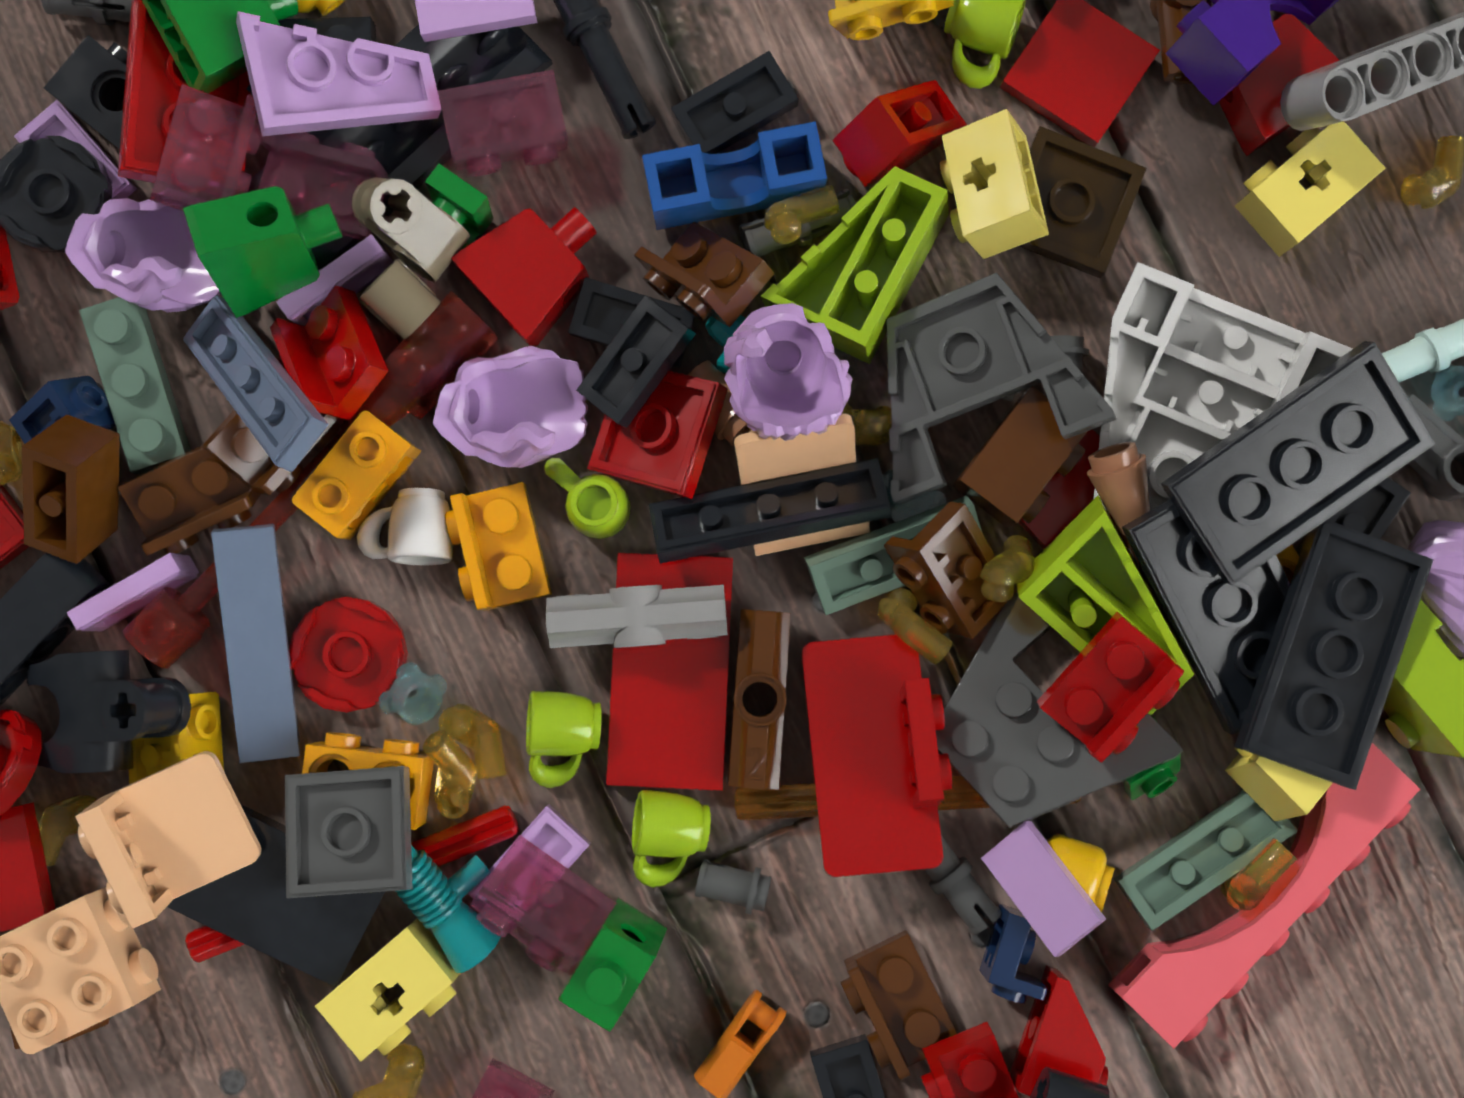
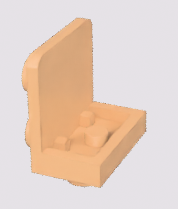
[734,414,869,556]
[75,751,262,929]
[0,887,161,1054]

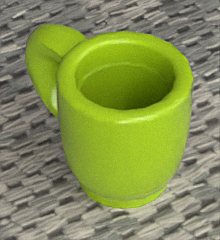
[944,0,1026,89]
[544,458,631,539]
[526,691,601,788]
[632,790,711,888]

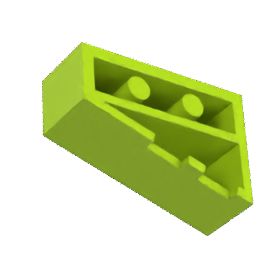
[761,166,949,364]
[1016,495,1194,715]
[1383,599,1464,758]

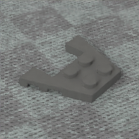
[887,272,1117,504]
[936,585,1184,829]

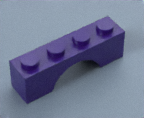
[1165,0,1339,106]

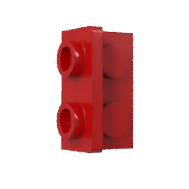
[270,285,389,420]
[1037,611,1184,763]
[920,1021,1019,1098]

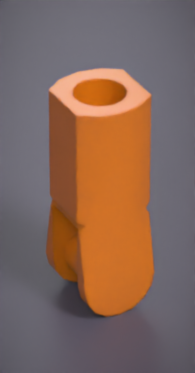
[694,989,787,1098]

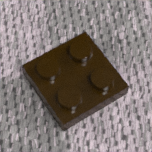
[1019,126,1147,278]

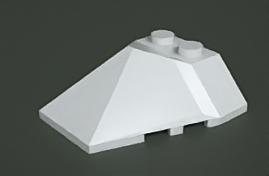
[1094,262,1353,511]

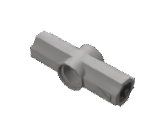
[546,585,728,648]

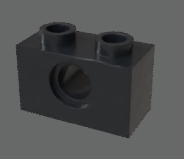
[44,35,127,149]

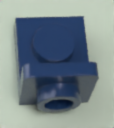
[9,375,115,444]
[979,904,1048,1004]

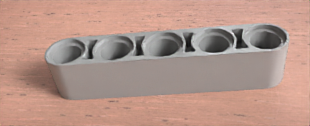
[1280,12,1464,131]

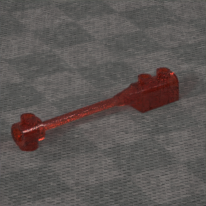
[123,291,499,669]

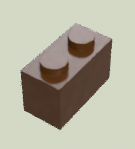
[952,386,1087,528]
[22,414,120,564]

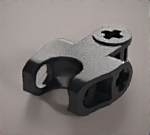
[26,650,191,774]

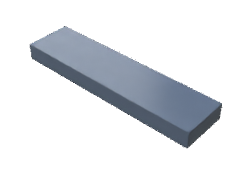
[183,295,329,472]
[211,524,301,763]

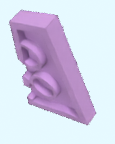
[236,11,442,137]

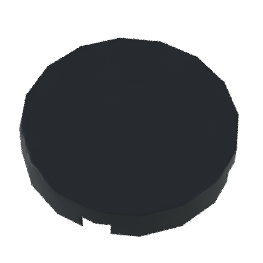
[0,136,112,252]

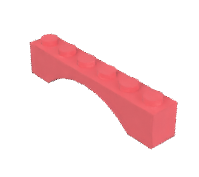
[1108,743,1421,1049]

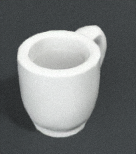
[357,488,453,565]

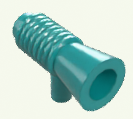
[394,845,501,973]

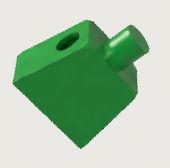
[142,0,298,99]
[183,186,343,318]
[558,897,667,1032]

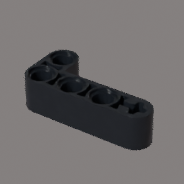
[0,553,111,706]

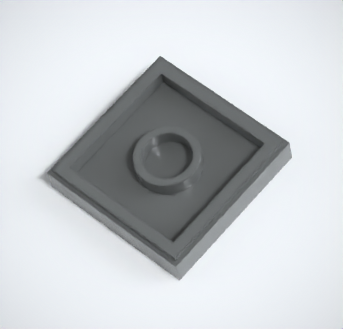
[285,766,413,898]

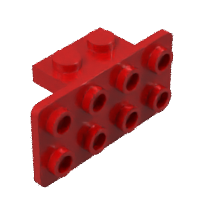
[802,634,952,878]

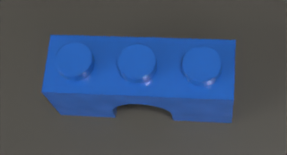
[642,121,827,230]

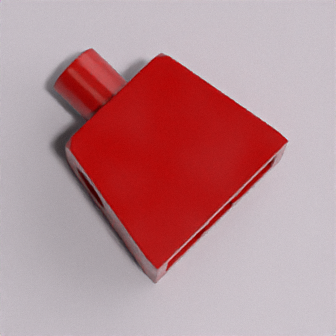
[1219,13,1339,156]
[451,207,597,347]

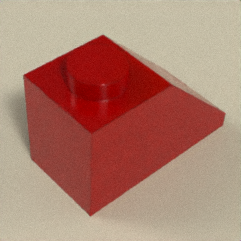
[832,80,967,187]
[1009,965,1109,1096]

